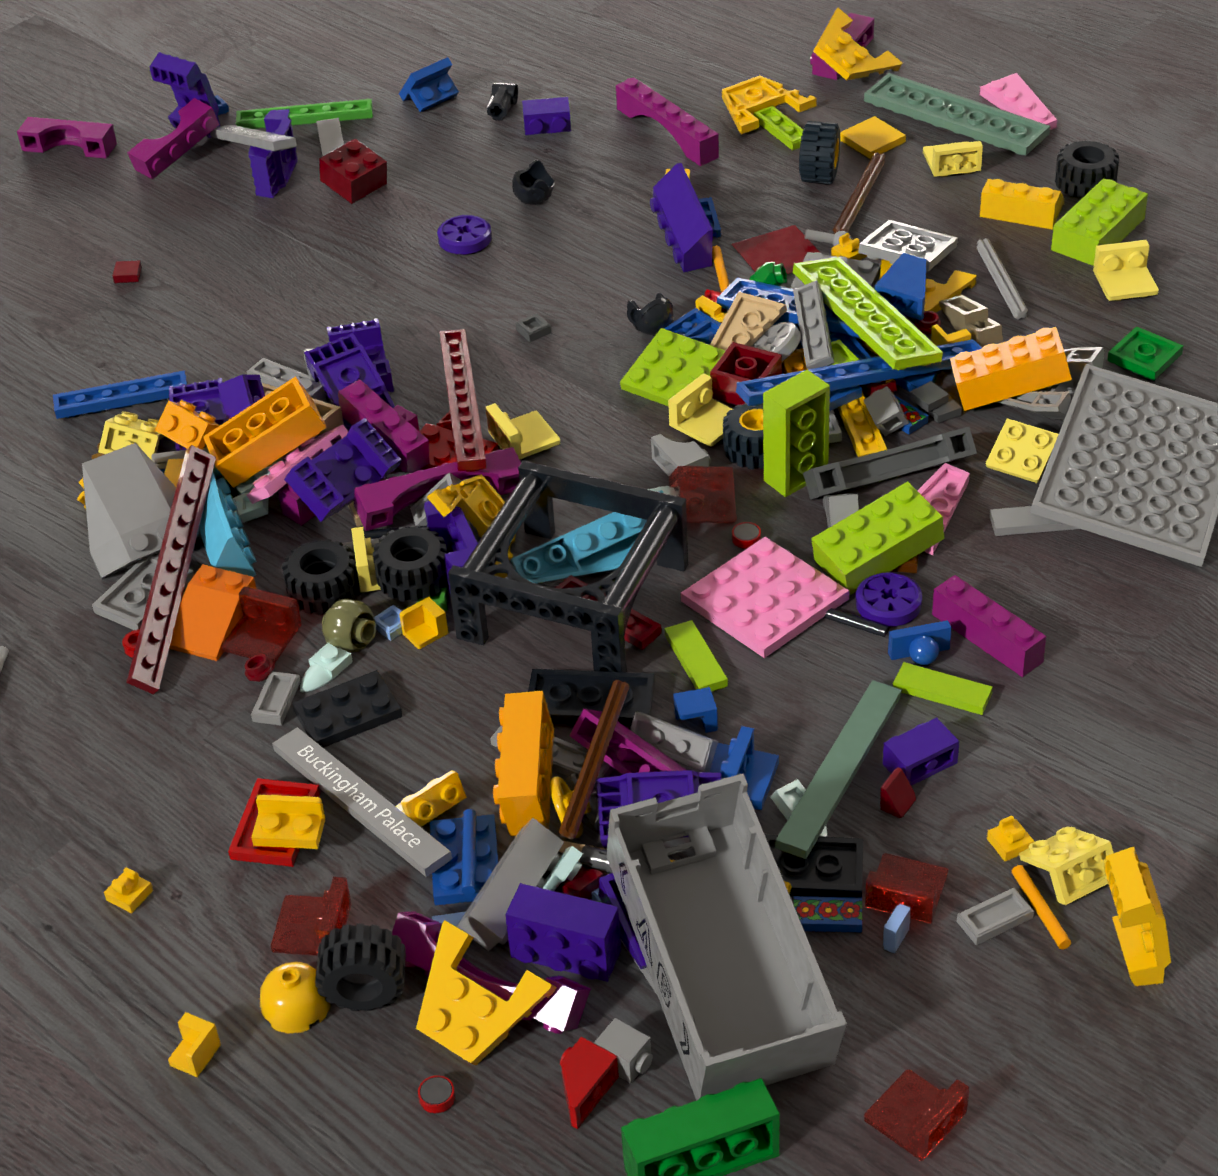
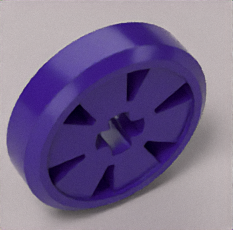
[437,215,492,255]
[856,572,922,626]

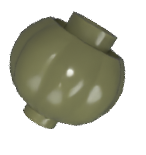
[322,599,376,652]

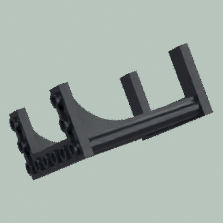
[448,461,688,672]

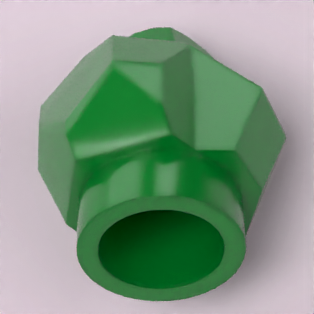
[749,262,787,286]

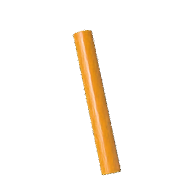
[712,246,730,293]
[1011,865,1072,950]

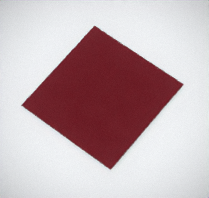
[731,225,820,274]

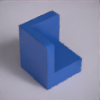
[673,687,718,733]

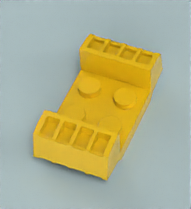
[1104,847,1171,986]

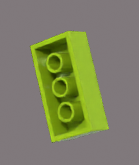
[1051,178,1148,266]
[763,370,830,497]
[811,481,944,596]

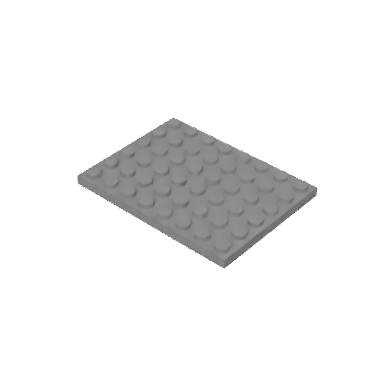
[1030,364,1218,567]

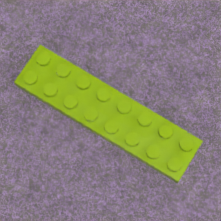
[793,257,943,370]

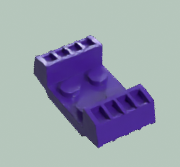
[150,52,220,138]
[249,109,298,198]
[327,319,394,392]
[304,333,395,432]
[169,378,227,451]
[284,418,402,522]
[424,501,478,598]
[596,770,721,849]

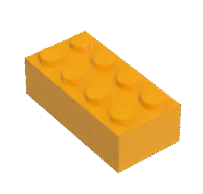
[950,327,1072,411]
[203,376,327,488]
[493,691,554,836]

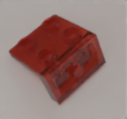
[669,466,737,523]
[221,586,302,664]
[865,853,948,924]
[271,877,352,956]
[864,1069,970,1162]

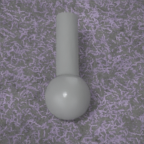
[804,229,852,246]

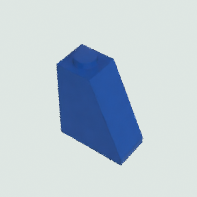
[875,253,927,321]

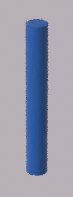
[461,809,476,895]

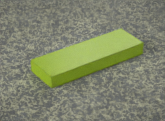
[753,106,803,151]
[664,620,728,692]
[893,662,993,715]

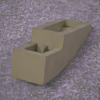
[939,295,1003,348]

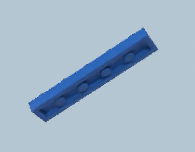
[53,370,187,419]

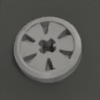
[751,322,801,362]

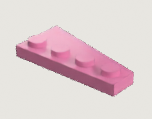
[980,73,1057,130]
[247,424,348,504]
[917,463,970,555]

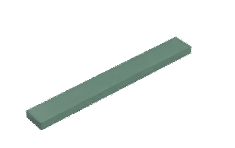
[775,680,902,859]

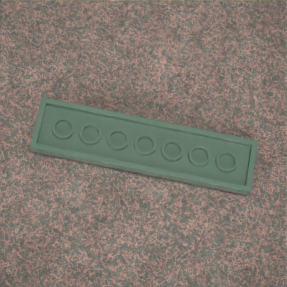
[864,73,1050,156]

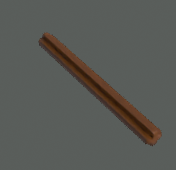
[833,152,886,234]
[559,680,629,839]

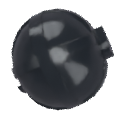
[512,160,555,205]
[627,293,674,336]

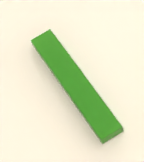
[236,99,373,129]

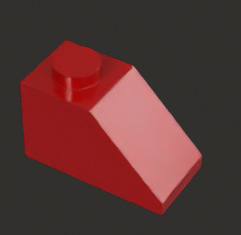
[560,1037,619,1129]

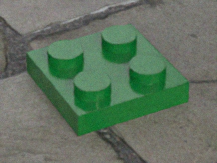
[1107,326,1183,380]

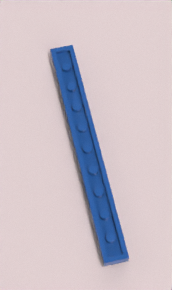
[736,339,982,406]

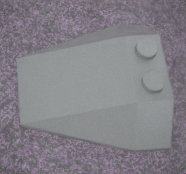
[996,347,1104,419]
[82,443,202,579]

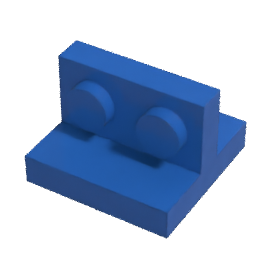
[399,57,459,112]
[710,726,779,810]

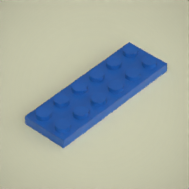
[717,278,860,338]

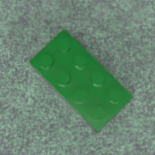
[621,1078,779,1176]

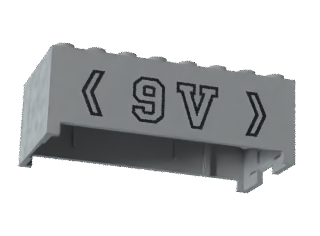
[606,774,847,1101]

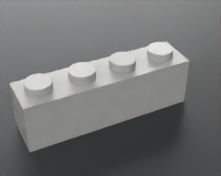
[456,818,564,951]

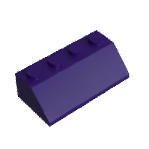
[650,163,713,273]

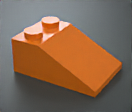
[169,564,260,661]

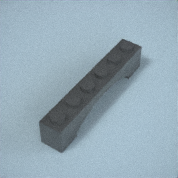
[803,426,977,500]

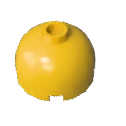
[260,961,330,1034]

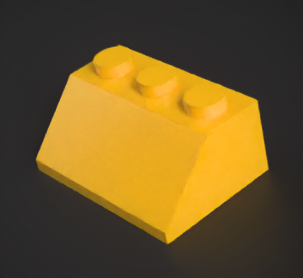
[980,179,1065,229]

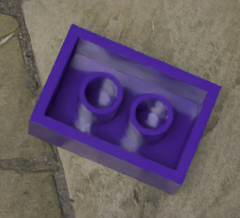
[505,883,621,982]

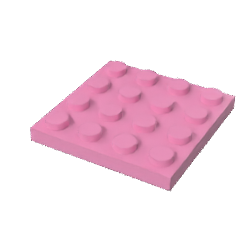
[681,537,849,658]

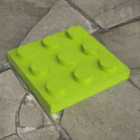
[620,328,725,407]

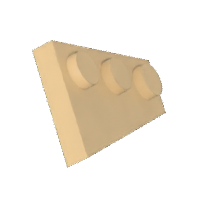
[710,292,787,351]

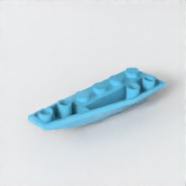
[199,464,256,577]
[510,490,663,584]

